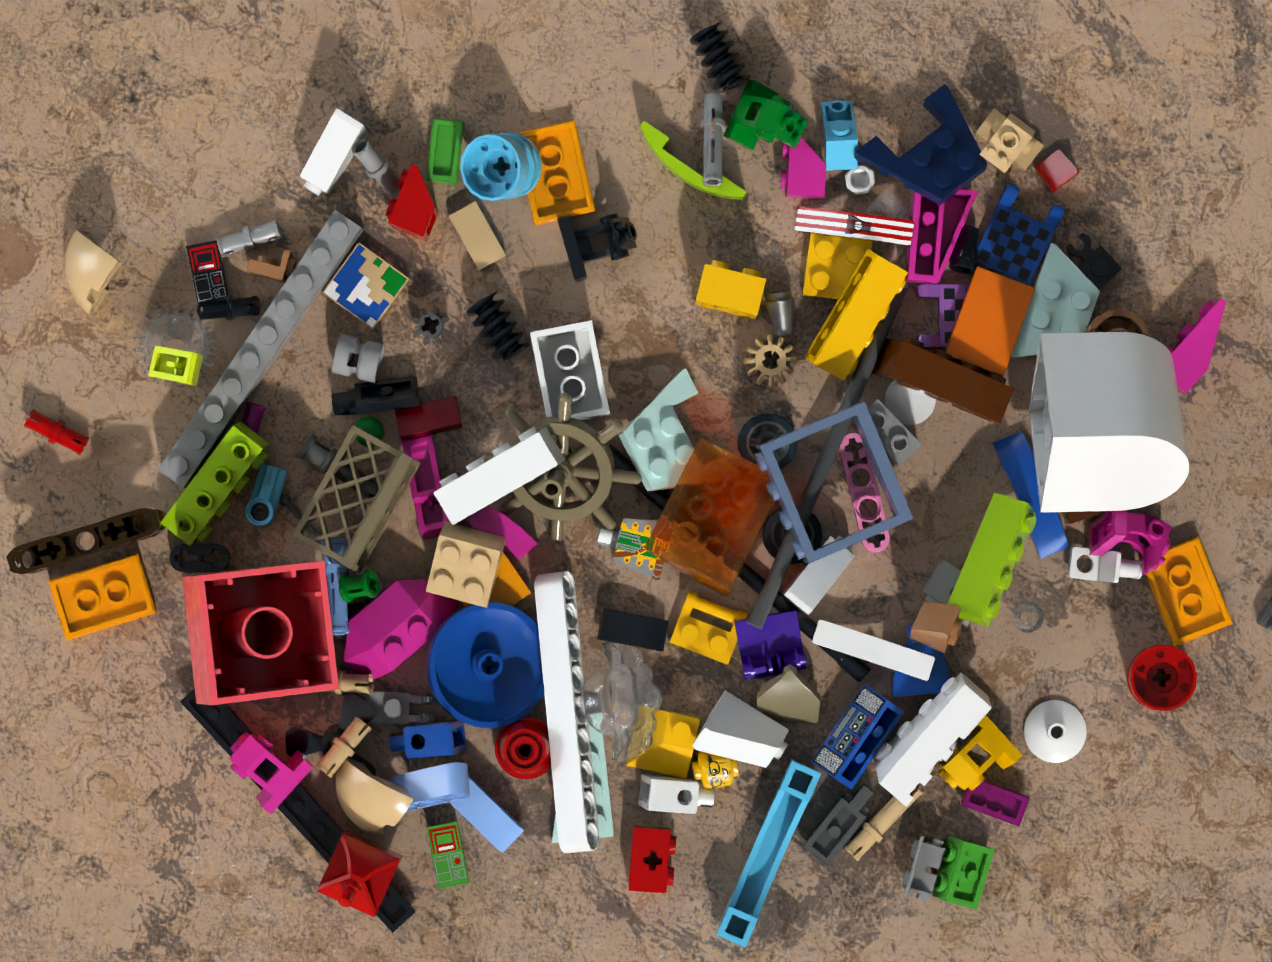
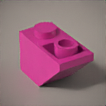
[780,137,826,199]

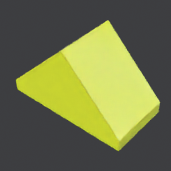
[148,345,203,386]

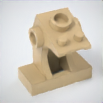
[974,108,1044,173]

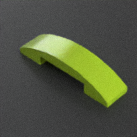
[640,120,747,200]

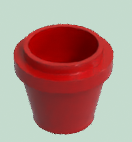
[495,716,551,779]

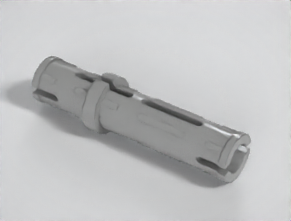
[701,93,726,187]

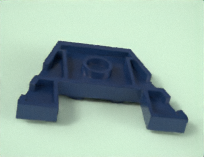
[854,84,987,205]

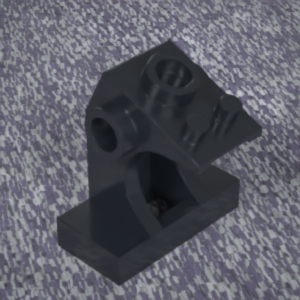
[558,213,637,282]

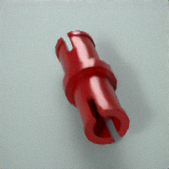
[24,409,89,455]

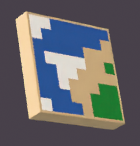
[322,242,410,330]

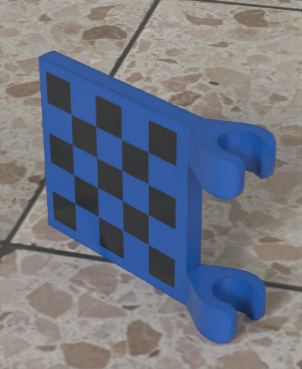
[978,184,1064,286]

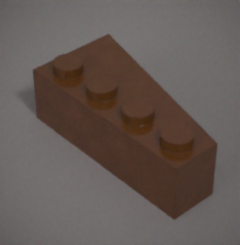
[872,337,1015,423]

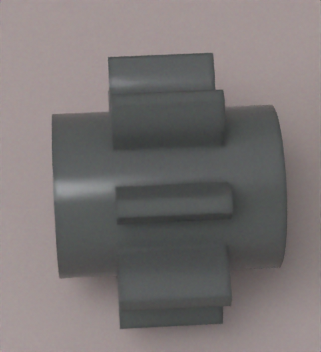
[412,307,450,345]

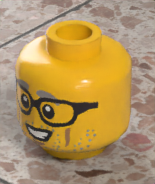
[692,751,739,789]

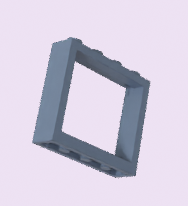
[755,401,913,564]

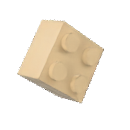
[426,521,506,608]

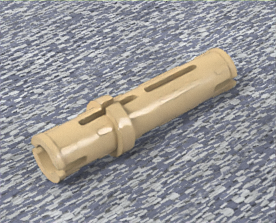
[843,787,923,861]

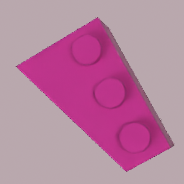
[905,189,978,284]

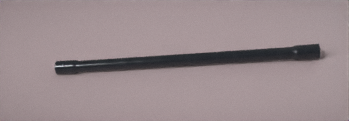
[609,443,871,683]

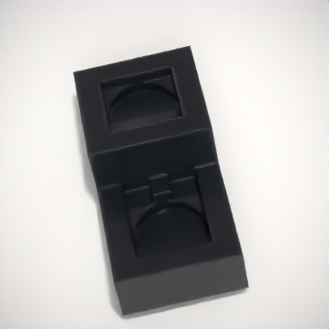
[597,608,669,652]

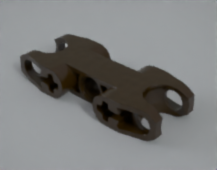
[6,508,166,574]

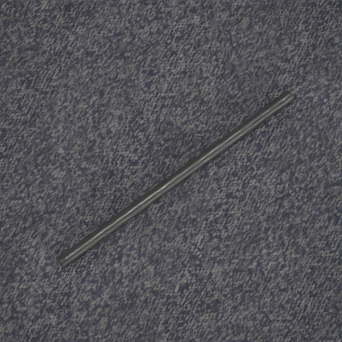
[748,283,909,629]

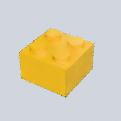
[695,260,766,320]

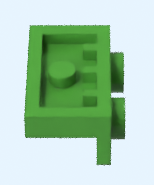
[933,835,995,910]

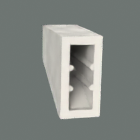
[300,108,368,196]
[782,535,855,615]
[692,690,789,768]

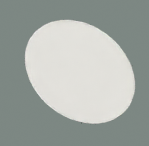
[885,379,936,425]

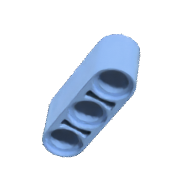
[388,762,470,811]
[449,774,525,853]

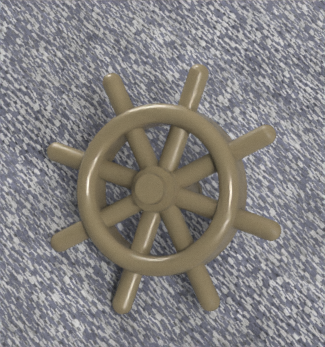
[481,393,642,542]

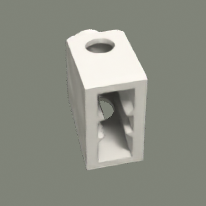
[638,774,715,814]

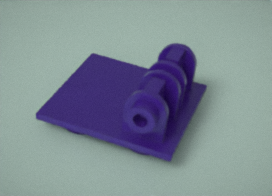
[734,610,807,680]

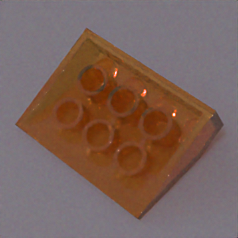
[644,438,785,597]

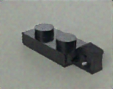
[332,376,420,415]

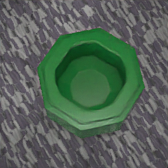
[355,416,385,447]

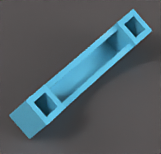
[716,759,821,948]

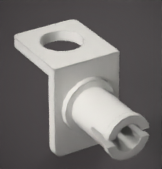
[1068,547,1142,583]

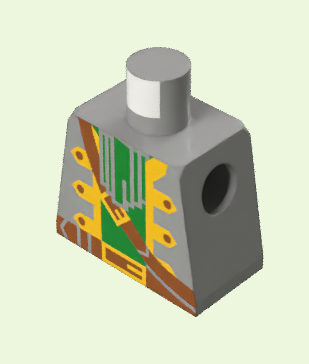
[597,518,674,580]

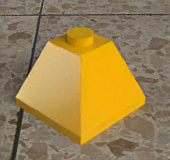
[625,704,700,779]

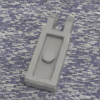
[357,691,435,724]

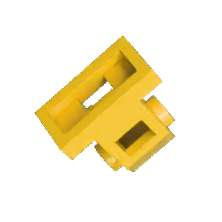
[937,715,1023,791]

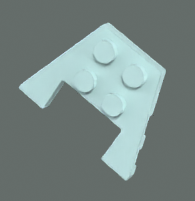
[619,368,741,491]

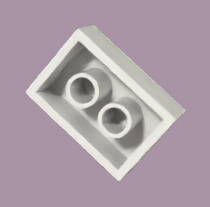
[530,320,610,420]

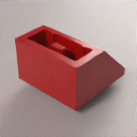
[385,164,438,242]

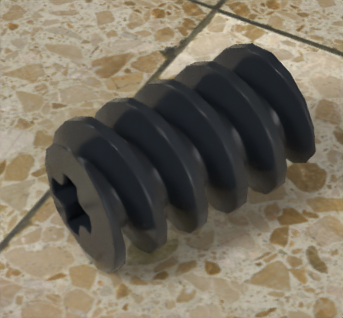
[690,22,751,93]
[466,291,530,361]

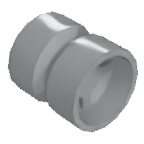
[332,334,385,383]

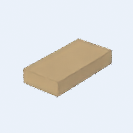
[449,201,506,271]

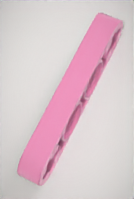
[839,433,890,552]

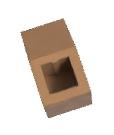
[910,602,963,654]

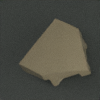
[756,664,820,723]

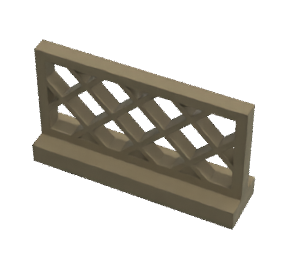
[292,425,421,573]

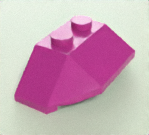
[343,579,459,684]

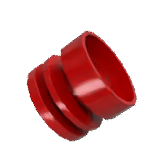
[1127,645,1197,711]

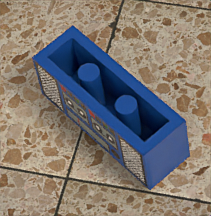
[811,684,905,790]

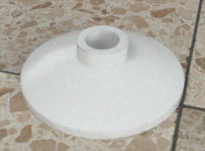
[1024,700,1087,763]

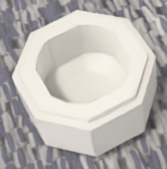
[844,164,875,196]

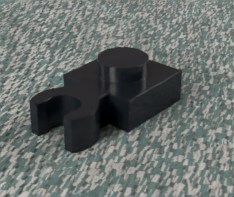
[1066,233,1122,289]

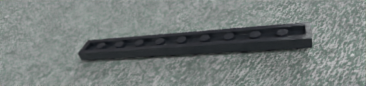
[180,688,417,933]

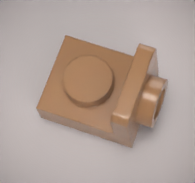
[246,249,297,283]

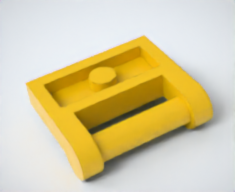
[669,590,748,665]

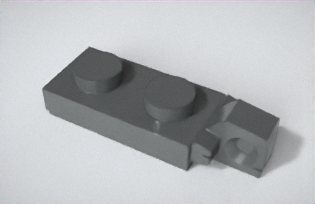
[803,783,874,866]

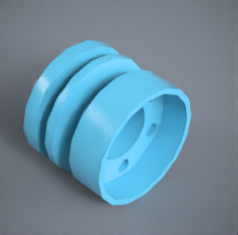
[460,132,542,201]

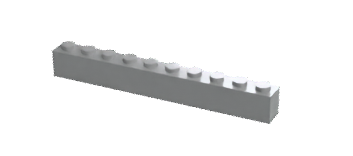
[158,210,364,488]

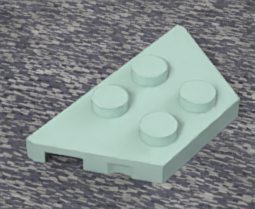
[1011,243,1100,358]

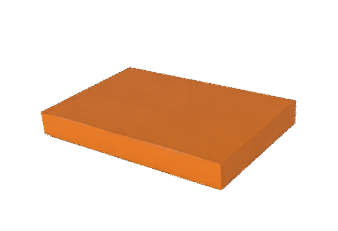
[945,267,1035,377]

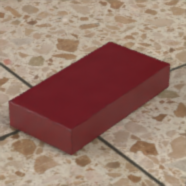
[395,396,463,441]

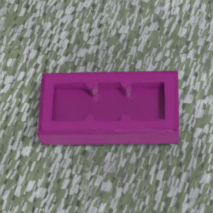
[960,780,1030,827]

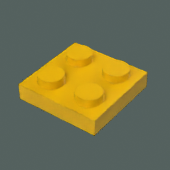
[802,233,873,300]

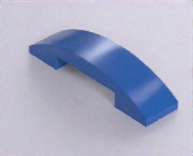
[992,431,1069,559]

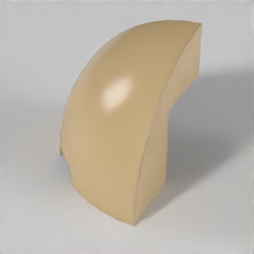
[64,229,123,316]
[336,757,414,836]

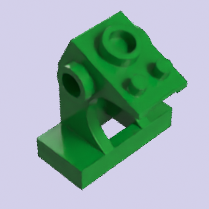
[723,79,808,150]

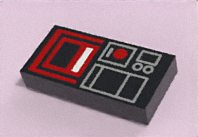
[186,240,229,303]

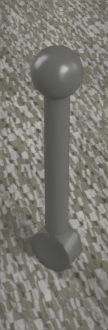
[279,494,323,544]

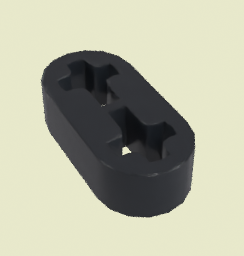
[169,544,231,572]

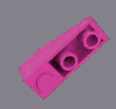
[1167,297,1226,394]

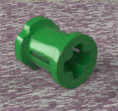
[338,570,379,603]

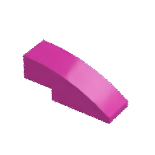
[401,435,451,540]
[466,505,538,560]

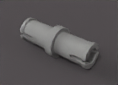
[352,139,400,195]
[216,219,282,257]

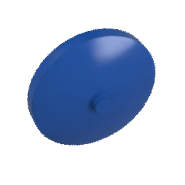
[426,602,544,728]

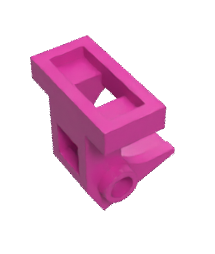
[1089,510,1172,575]
[229,731,313,814]

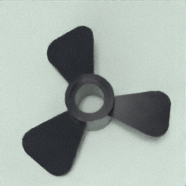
[285,693,376,775]

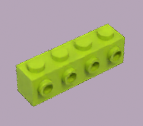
[161,421,270,546]
[948,492,1036,627]

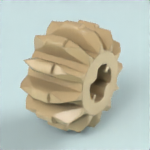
[743,334,797,388]

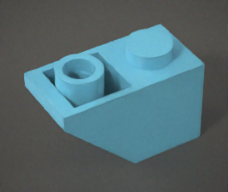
[821,100,858,171]

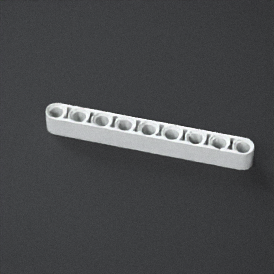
[534,571,599,853]

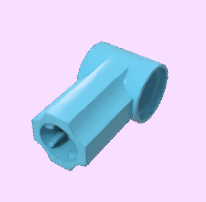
[246,464,288,528]

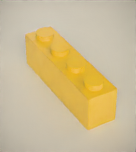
[804,249,908,381]

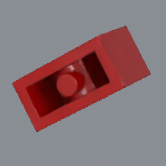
[629,825,677,893]

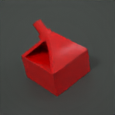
[317,830,403,917]

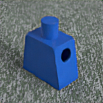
[891,625,950,697]

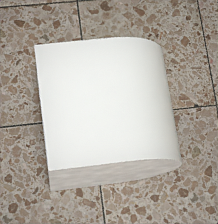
[1029,332,1189,512]

